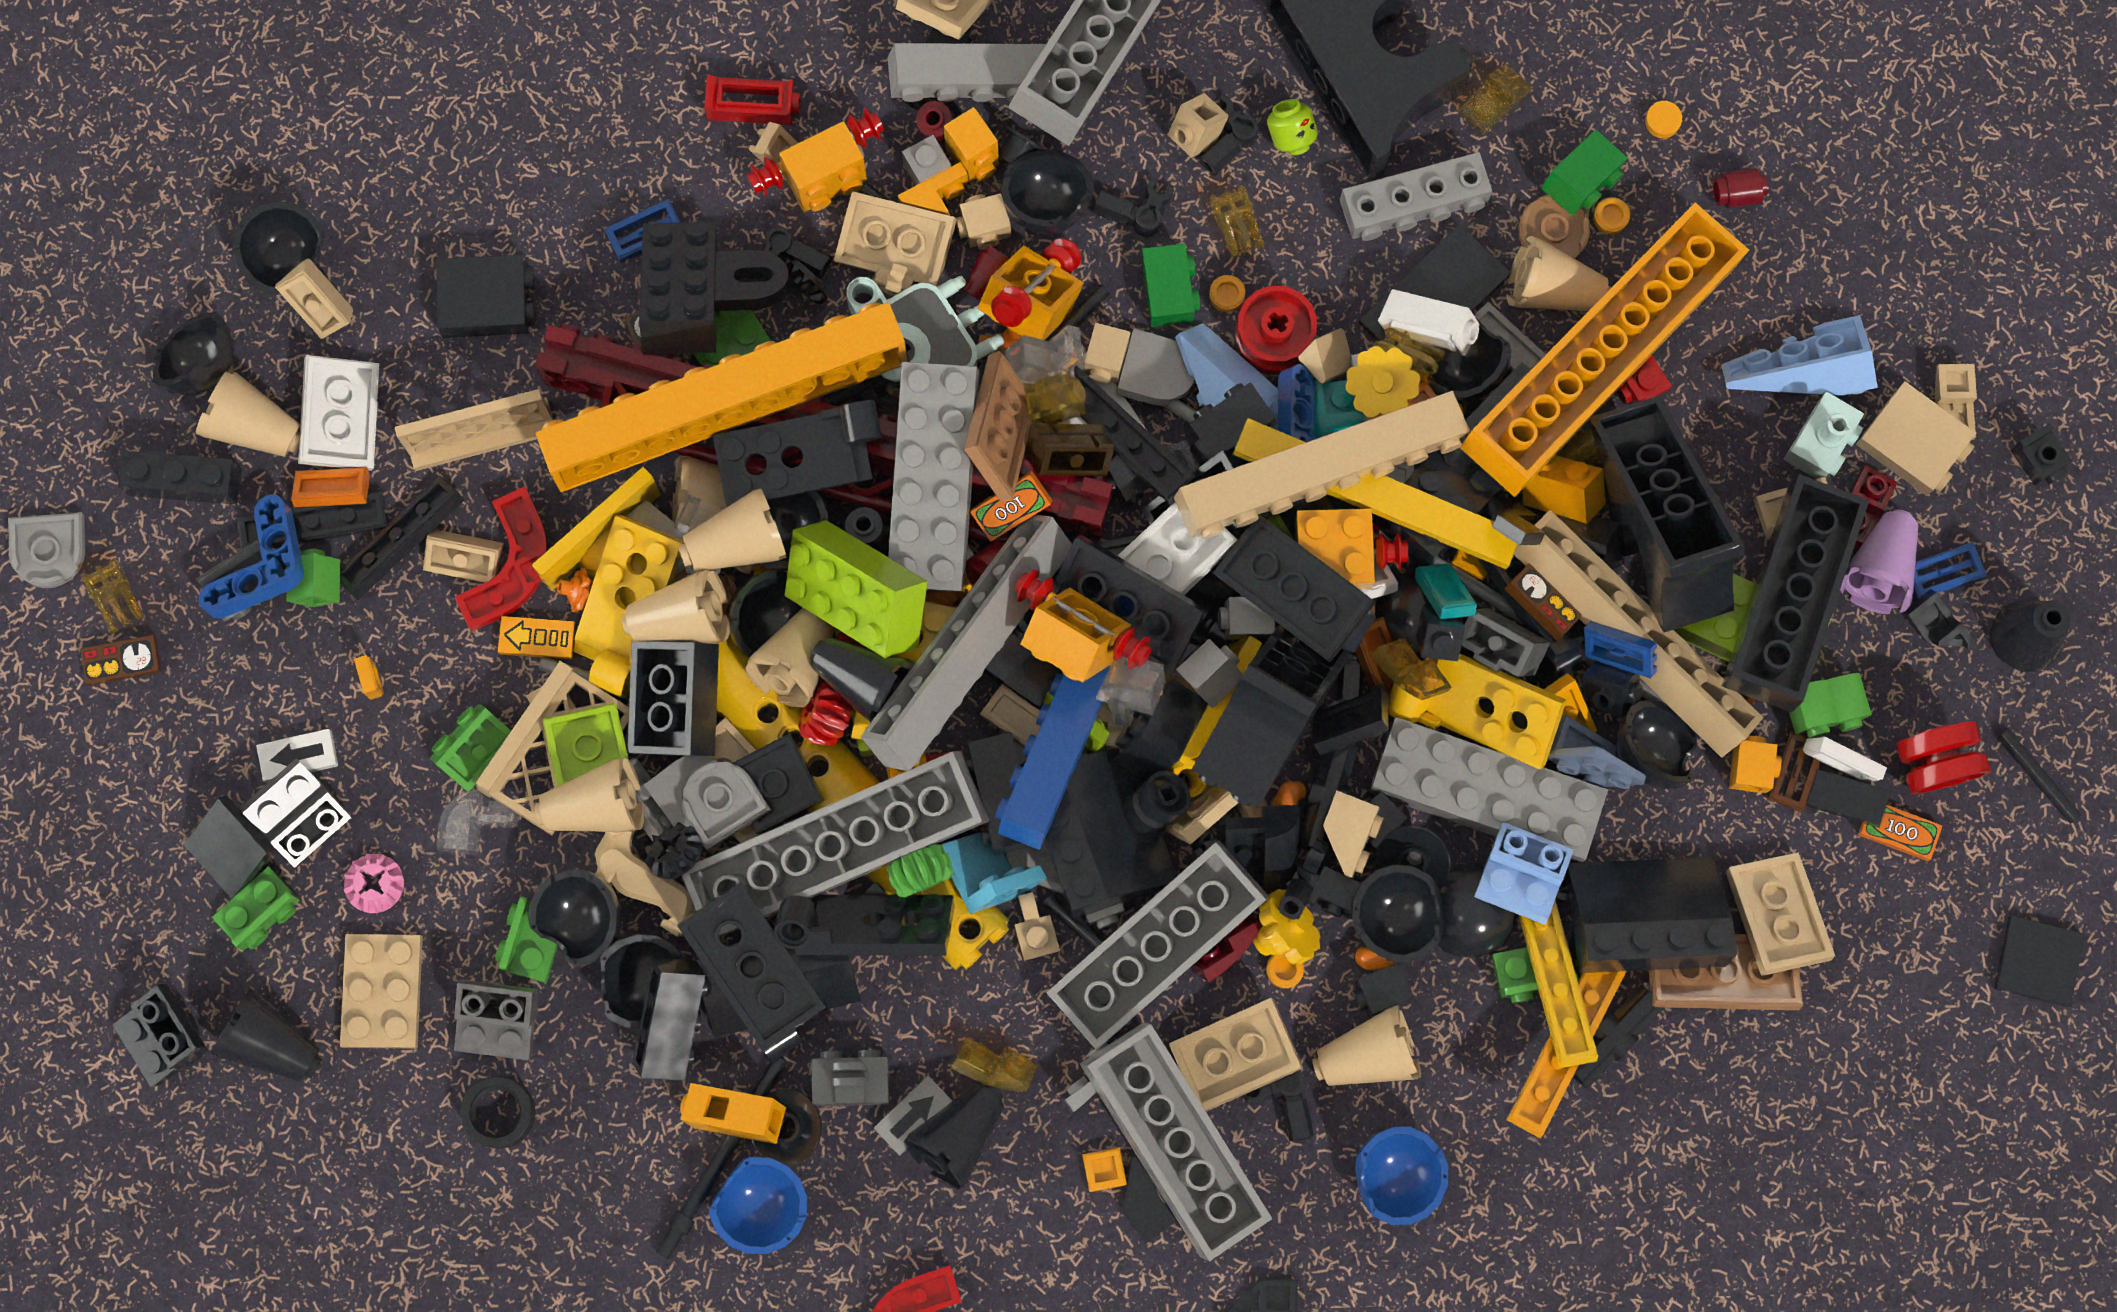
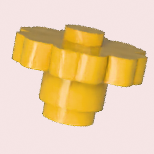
[1346,346,1421,419]
[1253,889,1320,964]

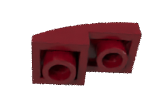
[1850,465,1898,550]
[1191,914,1262,982]

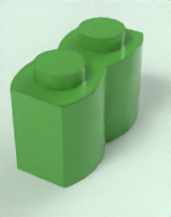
[1789,673,1872,739]

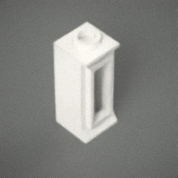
[1378,289,1479,356]

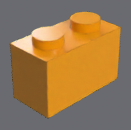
[944,107,999,184]
[1522,455,1606,524]

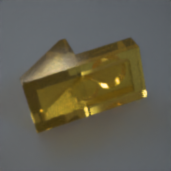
[1458,64,1533,136]

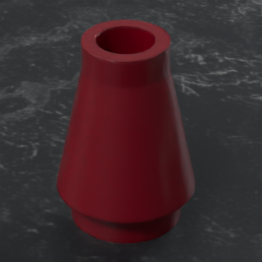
[962,245,1009,301]

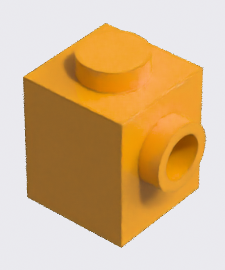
[1729,736,1782,794]

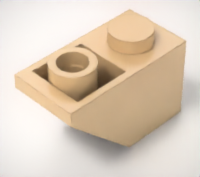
[1323,791,1384,879]

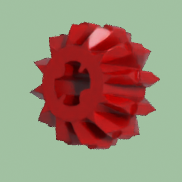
[798,681,853,746]

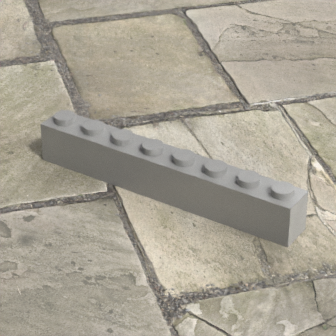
[861,515,1072,771]

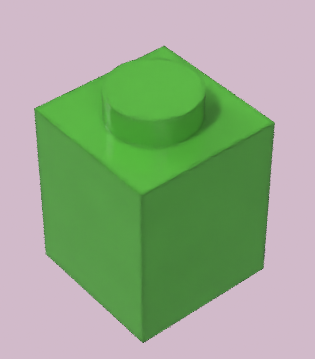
[286,549,340,607]

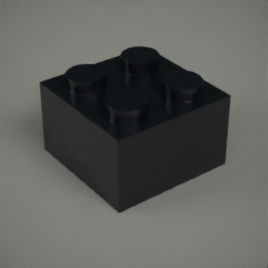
[1113,678,1208,781]

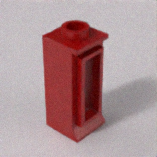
[704,74,801,125]

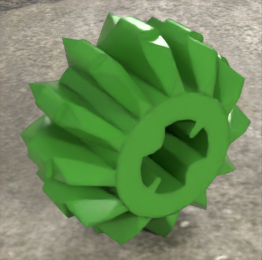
[887,844,954,897]

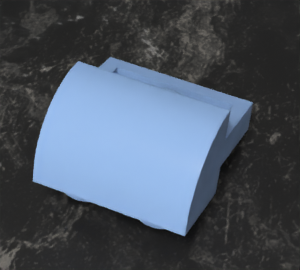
[1474,822,1574,925]

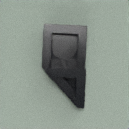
[1903,589,1978,650]

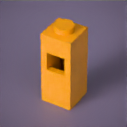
[680,1083,786,1144]

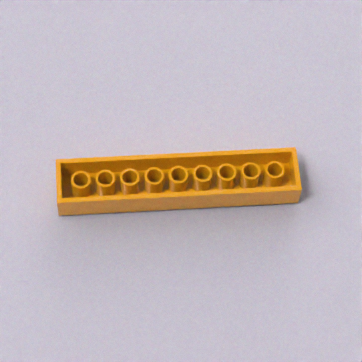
[1460,203,1749,497]
[535,302,908,492]

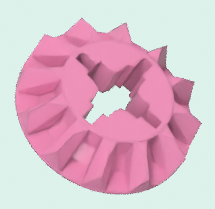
[343,854,404,913]

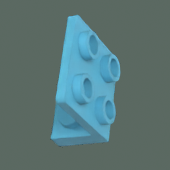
[942,832,1047,914]

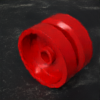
[1235,285,1317,375]
[1895,721,1992,795]

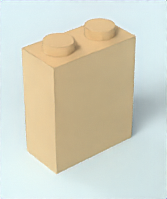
[1856,381,1976,496]

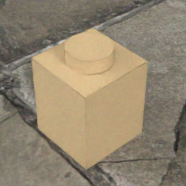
[1083,322,1130,384]

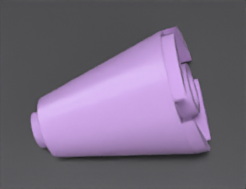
[1840,510,1918,614]

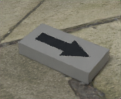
[874,1076,952,1156]

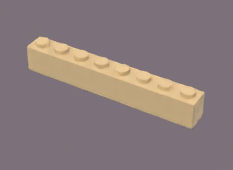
[1174,391,1470,539]
[1514,510,1764,758]

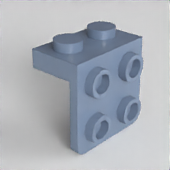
[1548,715,1646,789]

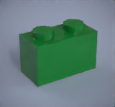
[1541,130,1628,217]
[1141,243,1200,327]

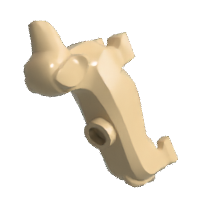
[595,831,696,937]

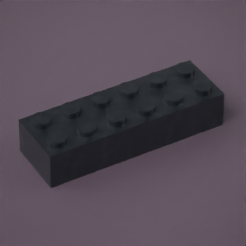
[1372,362,1531,567]
[1721,474,1869,713]

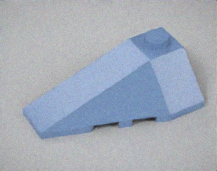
[1721,315,1878,395]
[1175,323,1300,430]

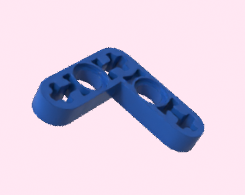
[1278,364,1318,443]
[199,494,304,619]

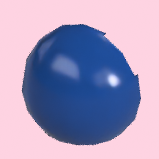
[1355,1127,1448,1225]
[709,1156,807,1254]

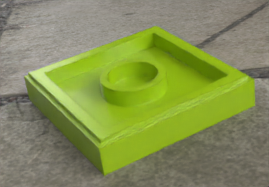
[542,703,629,786]

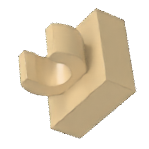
[749,122,798,166]

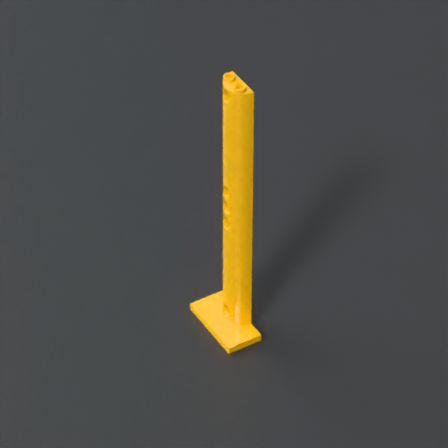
[532,467,1010,970]

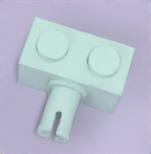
[1783,392,1864,479]

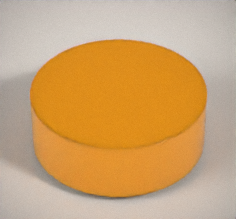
[1645,101,1682,138]
[1593,197,1630,234]
[1209,275,1245,312]
[1266,954,1304,989]

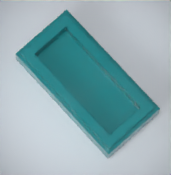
[1415,563,1477,620]

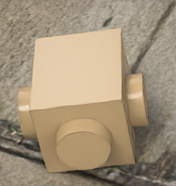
[1167,93,1229,158]
[956,193,1011,249]

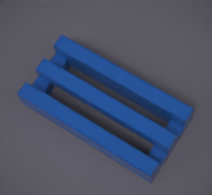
[604,199,681,262]
[1913,542,1987,600]
[1584,621,1657,679]

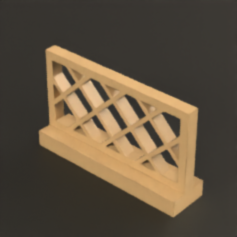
[395,389,553,471]
[476,661,629,835]

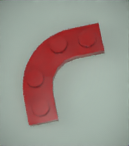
[455,486,548,632]
[872,1265,962,1312]

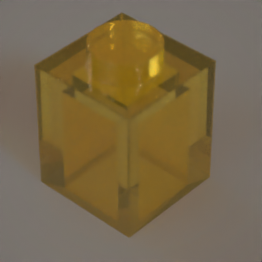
[1024,373,1086,425]

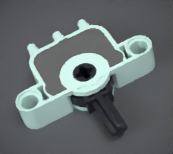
[824,276,1004,406]

